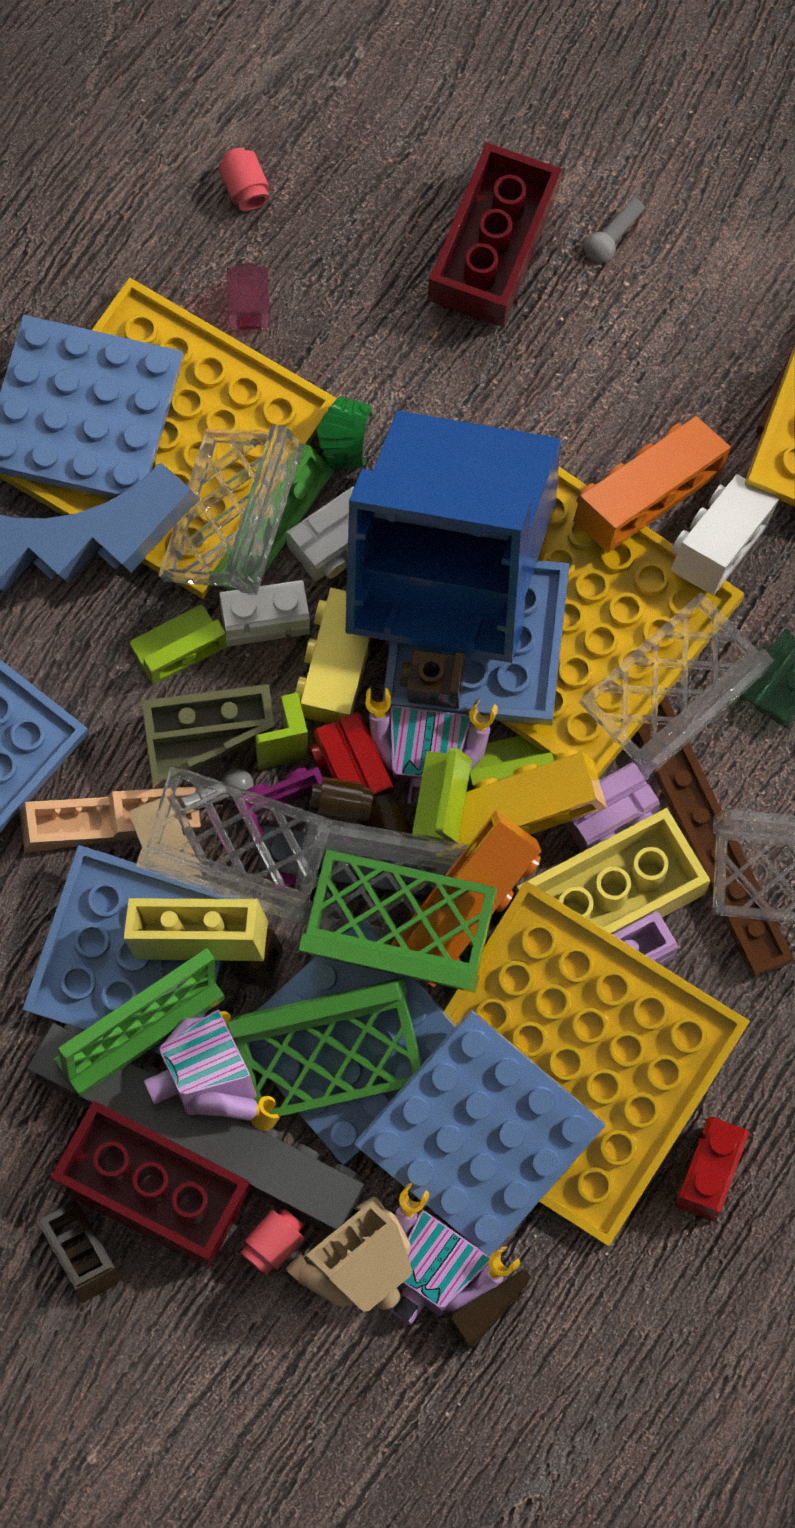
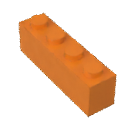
[573,416,731,553]
[391,810,541,988]

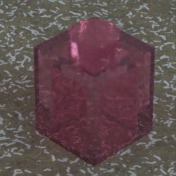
[227,263,270,330]

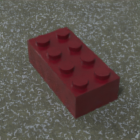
[427,142,562,328]
[50,1100,251,1269]

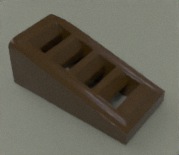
[37,1200,119,1303]
[449,1269,531,1352]

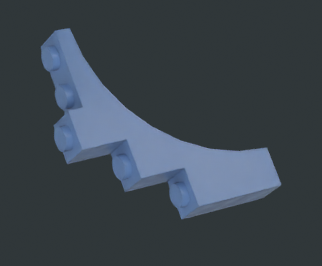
[0,463,199,592]

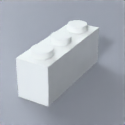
[670,474,779,596]

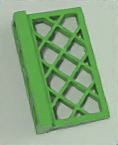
[299,849,497,993]
[54,948,225,1098]
[228,977,422,1116]

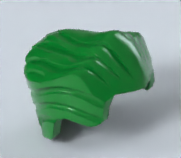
[317,396,372,469]

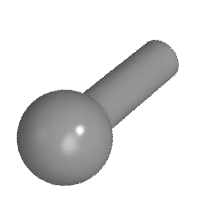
[584,197,645,264]
[178,768,254,814]

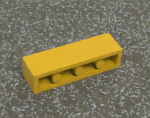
[432,750,607,858]

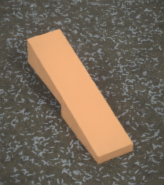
[20,787,201,853]

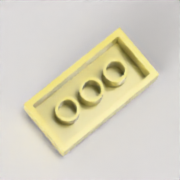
[515,808,710,934]

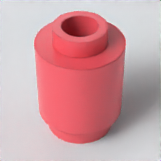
[218,148,270,211]
[240,1209,305,1276]

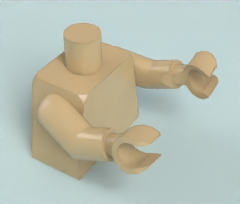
[286,1196,413,1312]

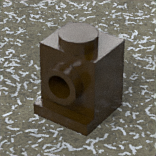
[400,650,465,709]
[220,928,284,989]

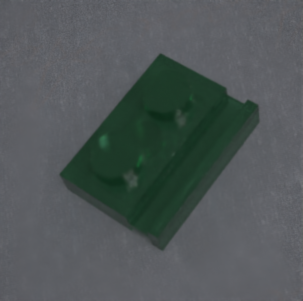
[738,628,795,730]

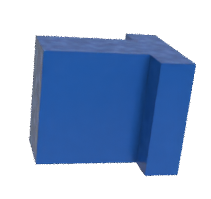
[345,411,561,663]

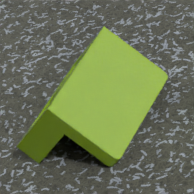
[130,605,227,686]
[255,692,308,769]
[468,736,554,791]
[412,748,472,843]

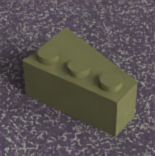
[141,684,275,789]

